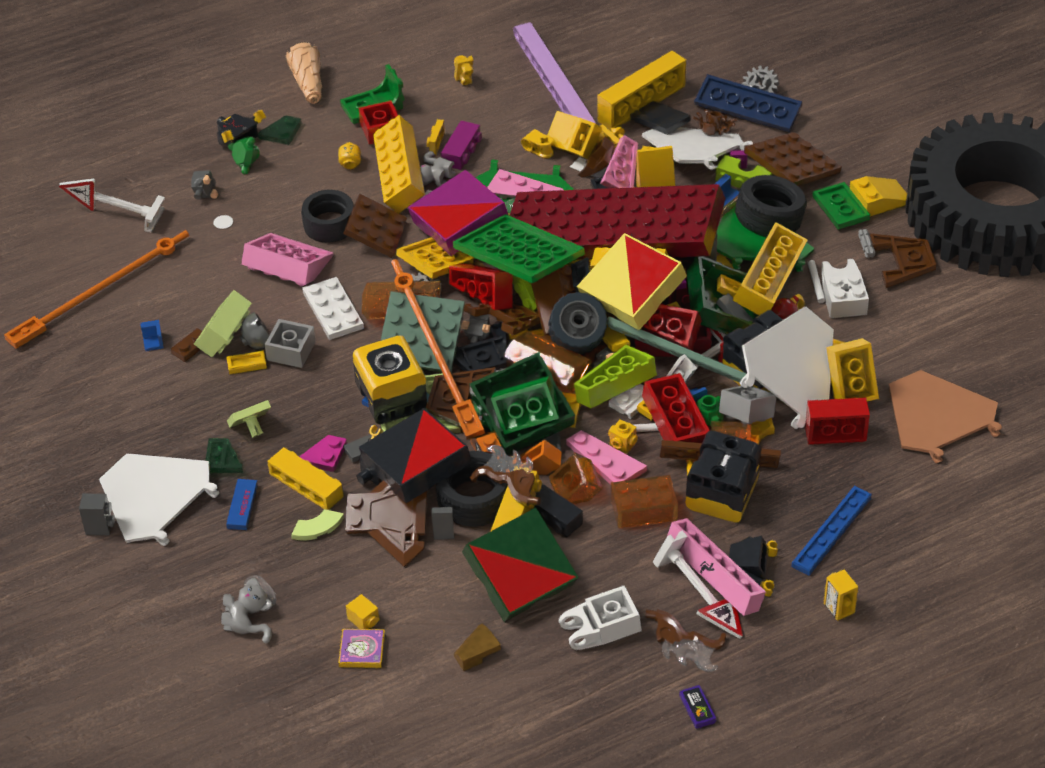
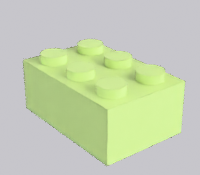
[194,290,252,357]

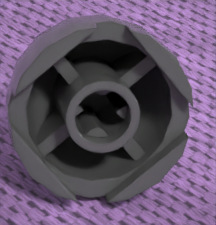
[240,312,270,350]

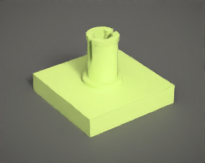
[227,400,271,438]

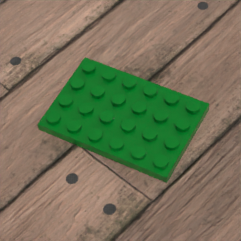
[453,214,585,283]

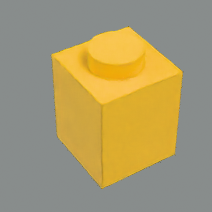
[346,594,379,629]

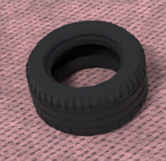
[735,175,807,237]
[436,451,510,527]

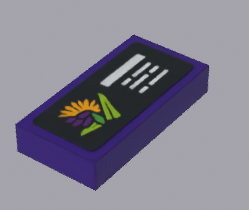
[679,685,716,729]

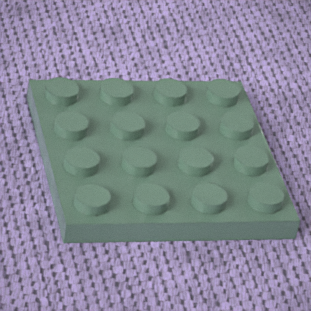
[381,291,465,373]

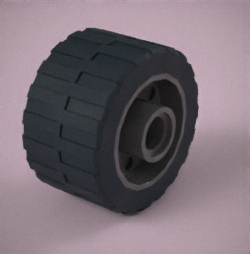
[548,292,608,355]

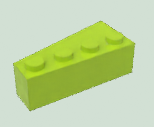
[574,345,657,408]

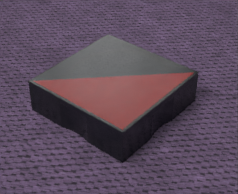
[359,408,472,503]

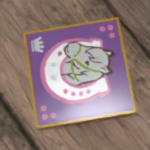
[339,629,385,668]

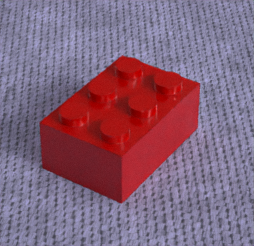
[805,398,870,444]

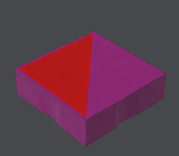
[408,170,509,256]

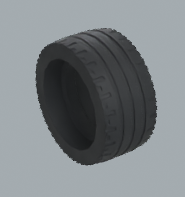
[301,189,354,243]

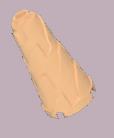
[286,43,322,104]

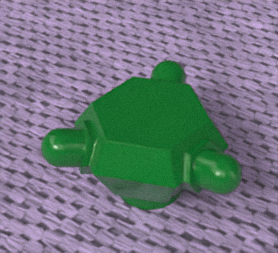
[228,137,260,175]
[695,395,724,431]

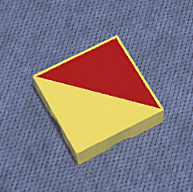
[577,233,687,330]

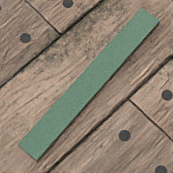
[607,316,746,383]

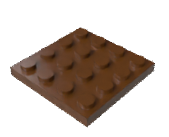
[744,132,842,186]

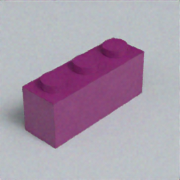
[441,121,482,170]

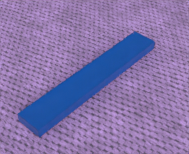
[791,486,872,576]

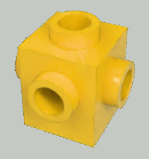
[608,419,638,455]

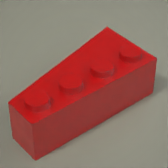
[449,264,513,310]
[624,304,701,351]

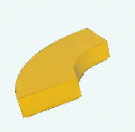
[740,418,775,444]

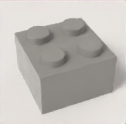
[265,319,316,368]
[719,386,776,425]

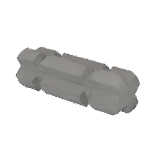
[858,229,875,258]

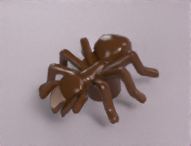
[693,109,738,135]

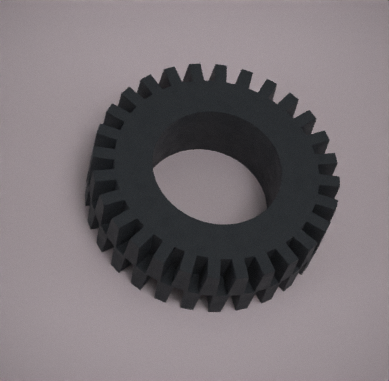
[905,113,1045,277]

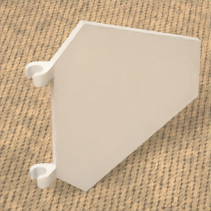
[642,127,753,169]
[740,307,834,429]
[99,454,219,546]

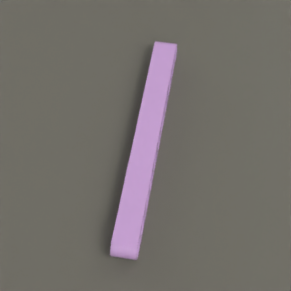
[513,22,595,123]

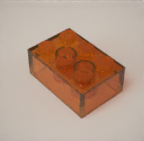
[611,475,678,528]

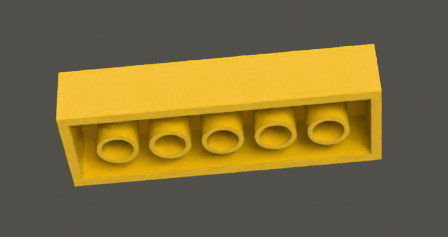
[597,51,686,130]
[373,115,425,213]
[732,222,807,315]

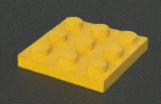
[396,237,474,279]

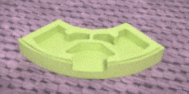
[291,509,344,540]

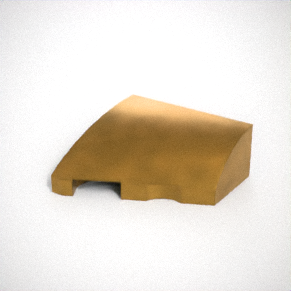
[454,623,501,671]

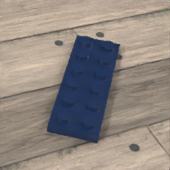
[694,74,803,132]

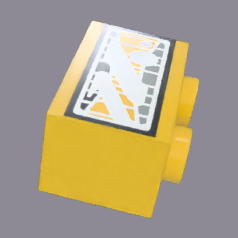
[824,569,858,621]

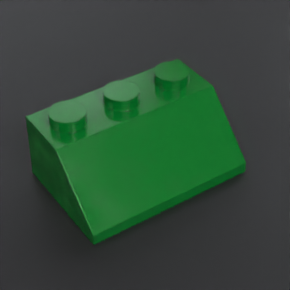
[491,376,559,434]

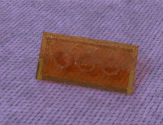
[361,281,440,319]
[503,331,591,394]

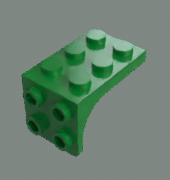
[340,64,405,124]

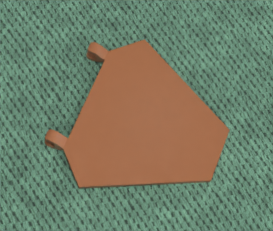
[889,370,1002,463]

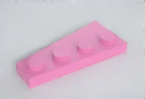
[600,135,638,188]
[487,169,564,199]
[566,430,647,490]

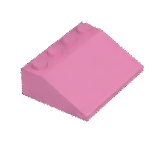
[241,233,333,286]

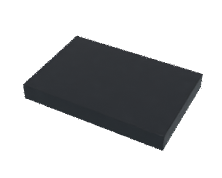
[630,101,691,134]

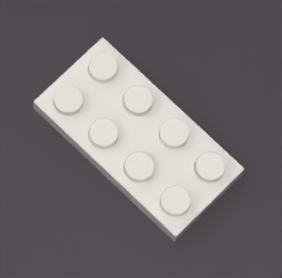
[302,277,364,340]

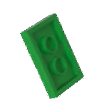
[813,182,870,230]

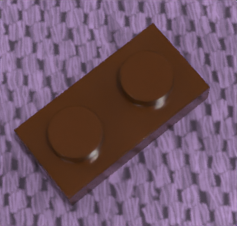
[171,328,202,362]

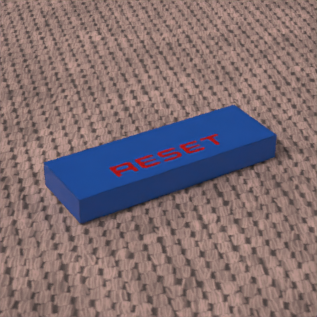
[226,479,258,530]

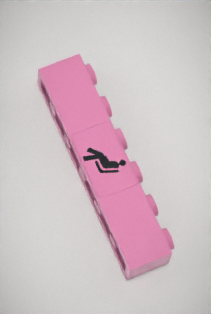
[667,518,766,616]

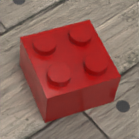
[359,101,398,145]

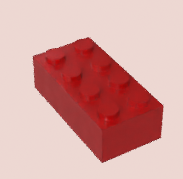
[642,373,710,443]

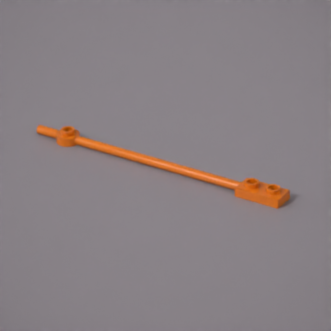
[4,230,189,349]
[391,259,485,440]

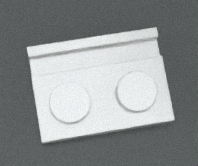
[609,384,644,419]

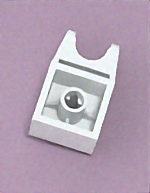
[822,259,869,318]
[559,586,642,650]

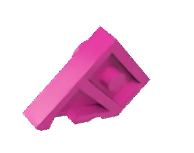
[300,435,347,472]

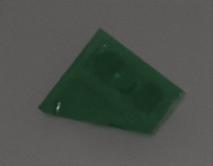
[258,115,302,145]
[205,438,243,473]

